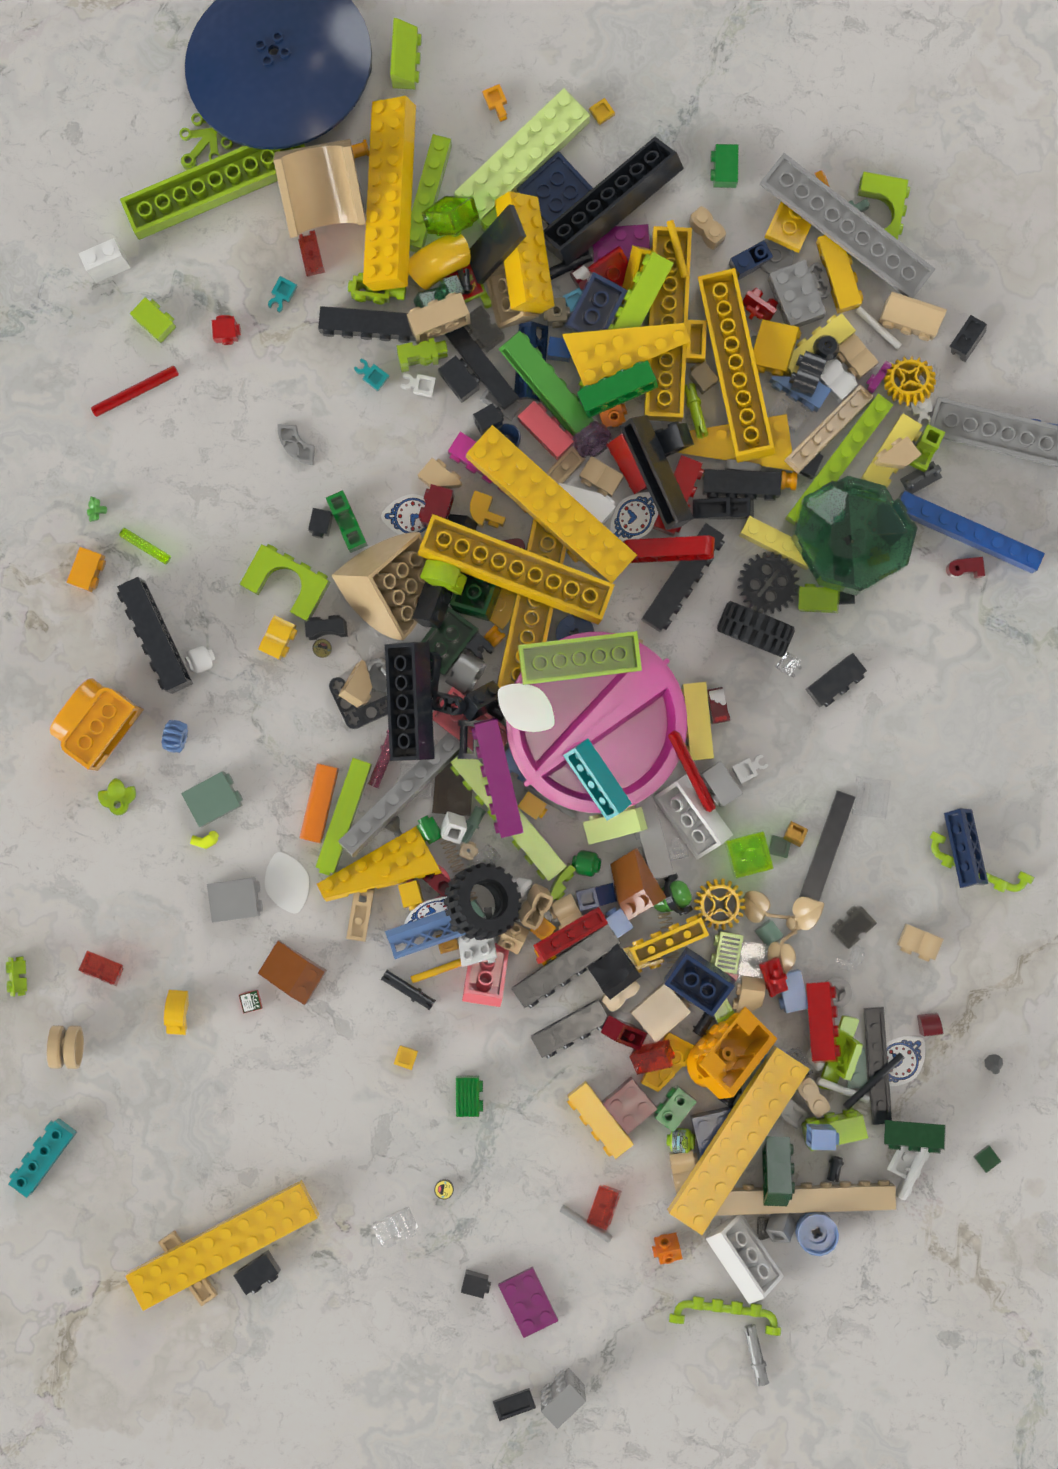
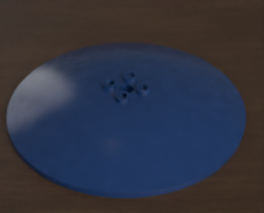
[185,0,372,149]

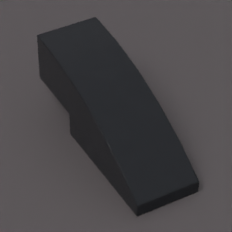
[693,497,754,519]

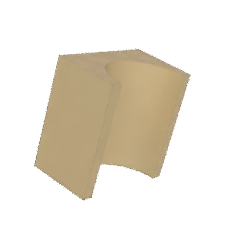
[274,139,366,238]

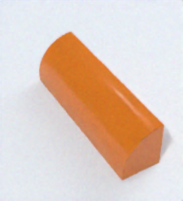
[299,763,339,843]

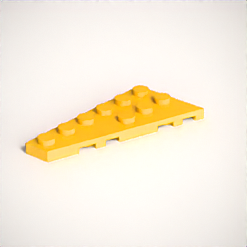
[562,322,691,386]
[677,414,795,471]
[317,826,442,902]

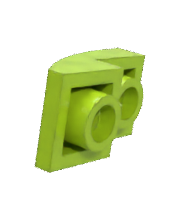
[549,863,576,901]

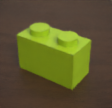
[129,297,176,343]
[798,583,840,613]

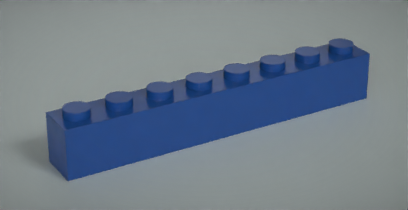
[894,491,1045,573]

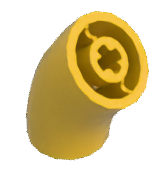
[408,231,471,290]

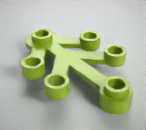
[179,113,233,170]

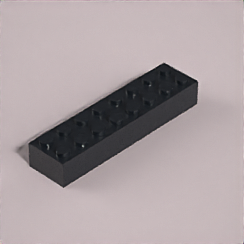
[543,137,684,266]

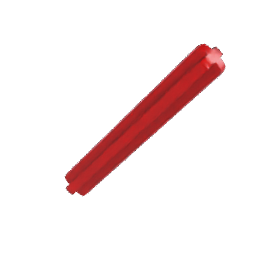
[91,366,179,417]
[668,730,716,812]

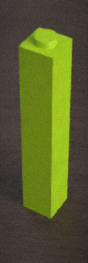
[316,758,372,876]

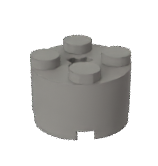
[445,650,487,694]

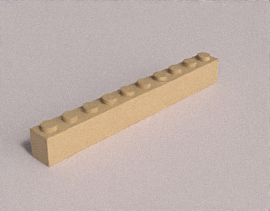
[715,1180,896,1216]

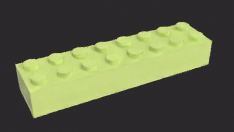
[454,88,590,225]

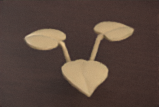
[743,891,824,975]

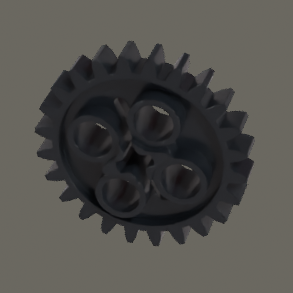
[737,552,800,614]

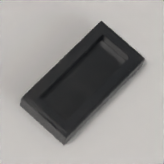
[493,1388,536,1421]

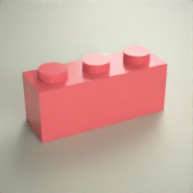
[517,401,574,460]

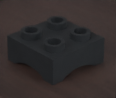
[304,615,348,640]
[587,944,641,1000]

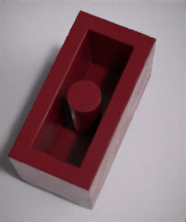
[600,1015,648,1051]

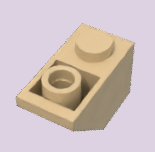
[874,436,921,469]
[418,458,462,489]
[732,976,765,1013]

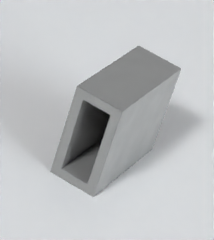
[207,877,263,923]

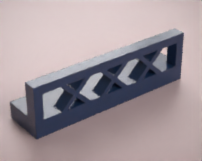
[514,321,548,402]
[944,808,988,888]

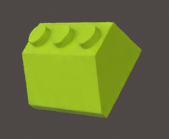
[390,18,422,90]

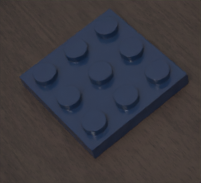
[517,151,593,225]

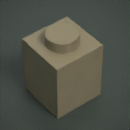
[688,362,719,394]

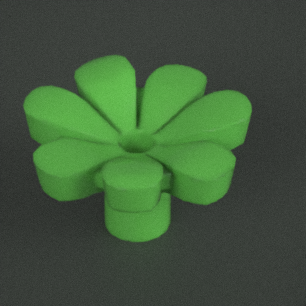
[87,496,107,522]

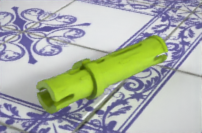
[685,383,708,439]

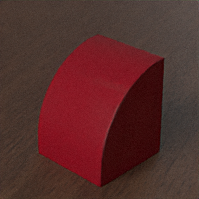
[917,1013,943,1037]

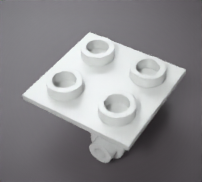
[458,935,497,968]

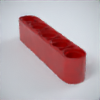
[623,536,715,563]

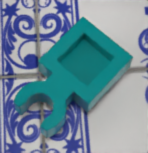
[268,276,298,313]
[354,358,389,391]

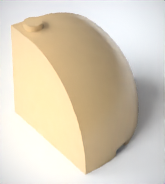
[332,532,427,640]

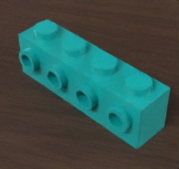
[563,738,632,821]
[8,1118,77,1198]

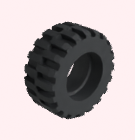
[717,601,795,657]
[444,863,522,940]

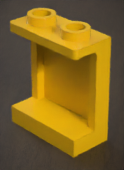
[753,319,802,376]

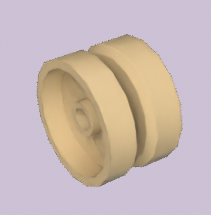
[47,1025,84,1069]

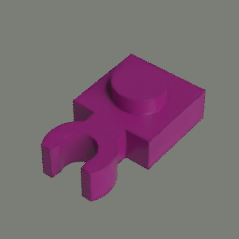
[866,360,892,394]

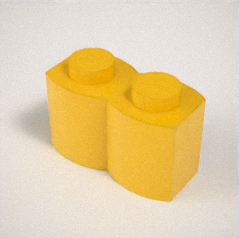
[258,615,298,660]

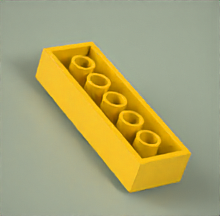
[495,191,555,314]

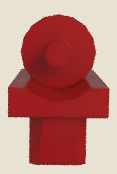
[743,287,778,321]
[759,957,788,998]

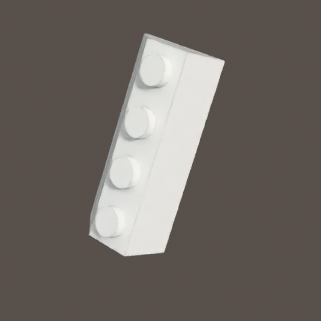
[653,773,733,860]
[706,1215,784,1304]

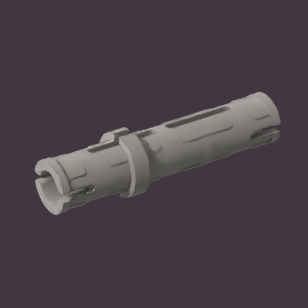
[743,1324,769,1386]

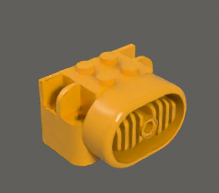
[50,678,144,771]
[687,1007,777,1099]

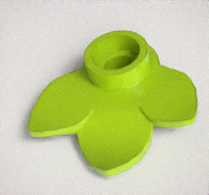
[98,778,136,815]

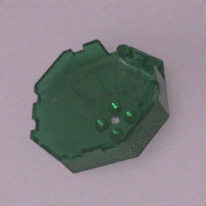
[791,476,918,596]

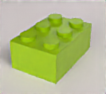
[801,1108,868,1151]

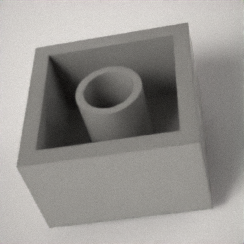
[700,761,743,807]

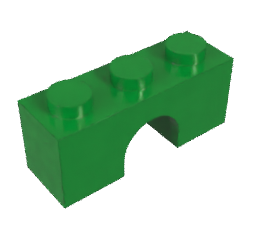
[326,490,368,553]

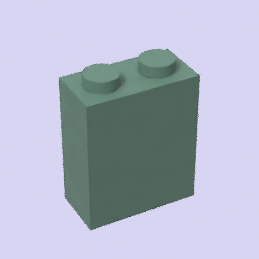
[181,771,243,827]

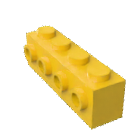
[630,915,709,967]

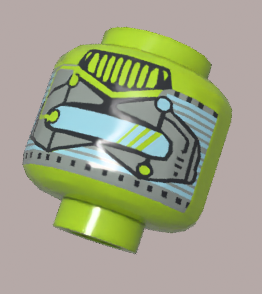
[666,1128,695,1153]

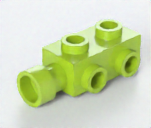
[348,273,406,305]

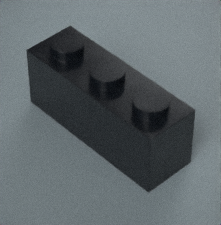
[805,653,867,707]

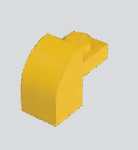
[470,490,506,528]
[164,990,189,1035]

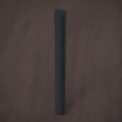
[843,1052,905,1110]

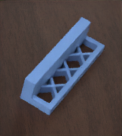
[385,909,466,959]

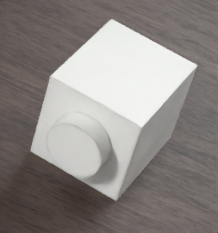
[440,811,467,844]

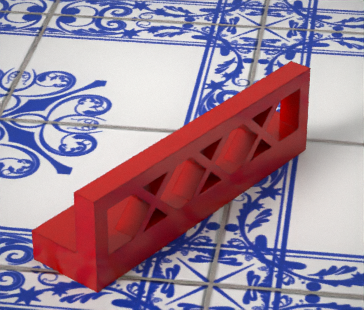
[533,907,608,964]

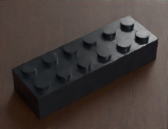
[117,577,193,694]
[385,642,435,761]

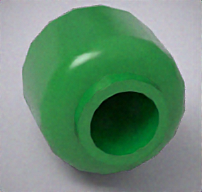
[572,850,601,877]

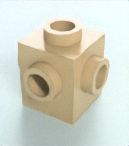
[497,923,530,955]

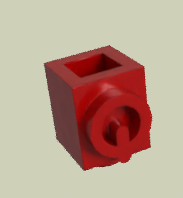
[212,315,241,345]

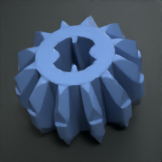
[161,720,188,753]

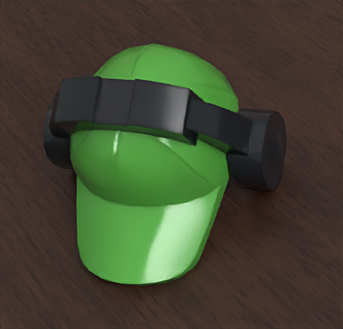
[653,873,693,916]

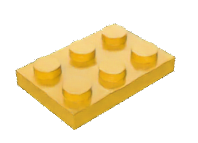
[764,202,812,253]

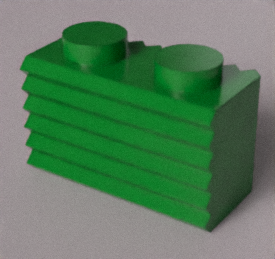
[456,1076,483,1117]

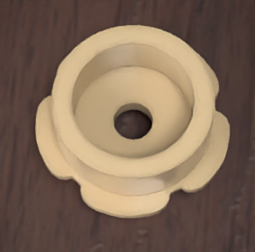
[459,841,478,860]

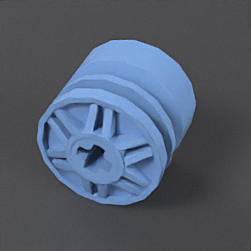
[795,1212,839,1256]

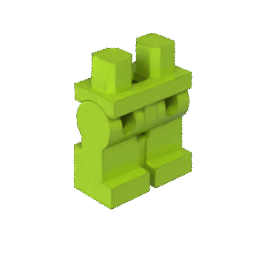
[396,338,448,373]

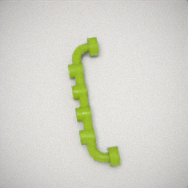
[930,831,1035,893]
[669,1296,781,1336]

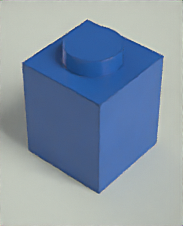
[547,336,571,363]

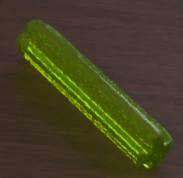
[119,528,171,564]

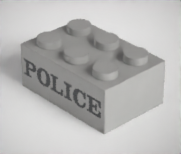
[767,260,826,327]
[541,1368,586,1429]

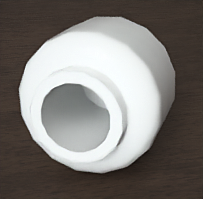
[185,646,215,673]

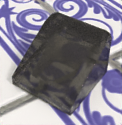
[757,1217,770,1240]

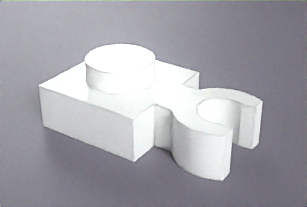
[401,374,436,398]
[910,397,933,425]
[732,755,768,784]

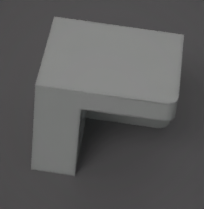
[766,1213,796,1243]

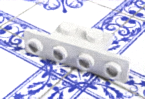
[887,1147,929,1201]

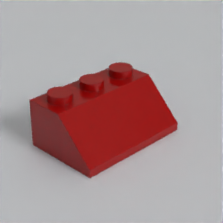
[606,434,647,494]

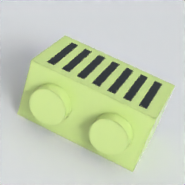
[710,931,744,974]

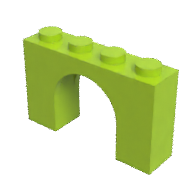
[857,172,910,240]
[240,544,331,621]

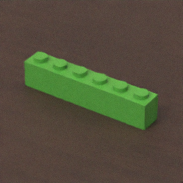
[499,331,593,437]

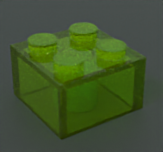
[422,196,479,237]
[725,831,774,879]

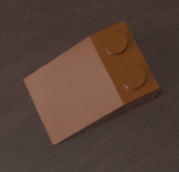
[610,848,667,920]
[258,940,327,1005]

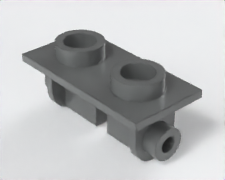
[900,461,943,494]

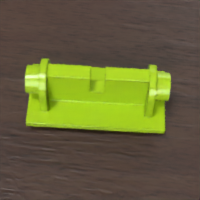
[5,956,27,997]

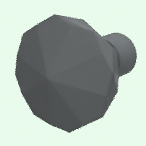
[384,816,402,837]
[984,1054,1003,1074]

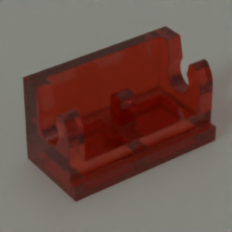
[298,230,325,277]
[78,951,124,987]
[629,1039,675,1075]
[586,1185,622,1230]

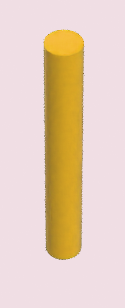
[666,220,689,278]
[410,958,461,983]

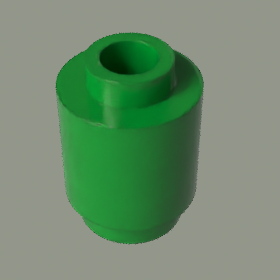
[416,815,442,845]

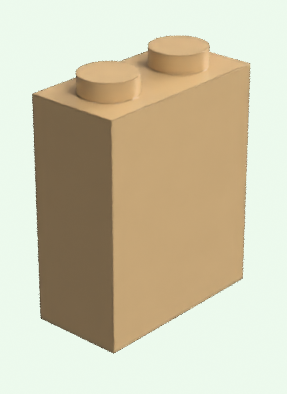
[630,982,691,1043]

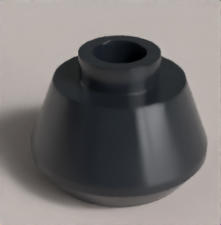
[813,335,839,361]

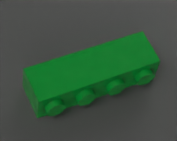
[577,360,659,418]

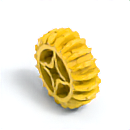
[884,356,936,407]
[693,878,746,930]

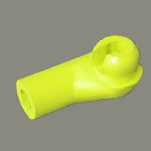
[190,831,219,849]

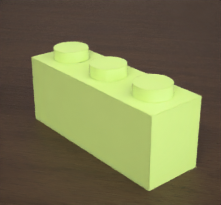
[583,805,648,845]

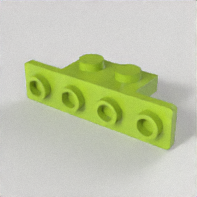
[818,1015,863,1091]

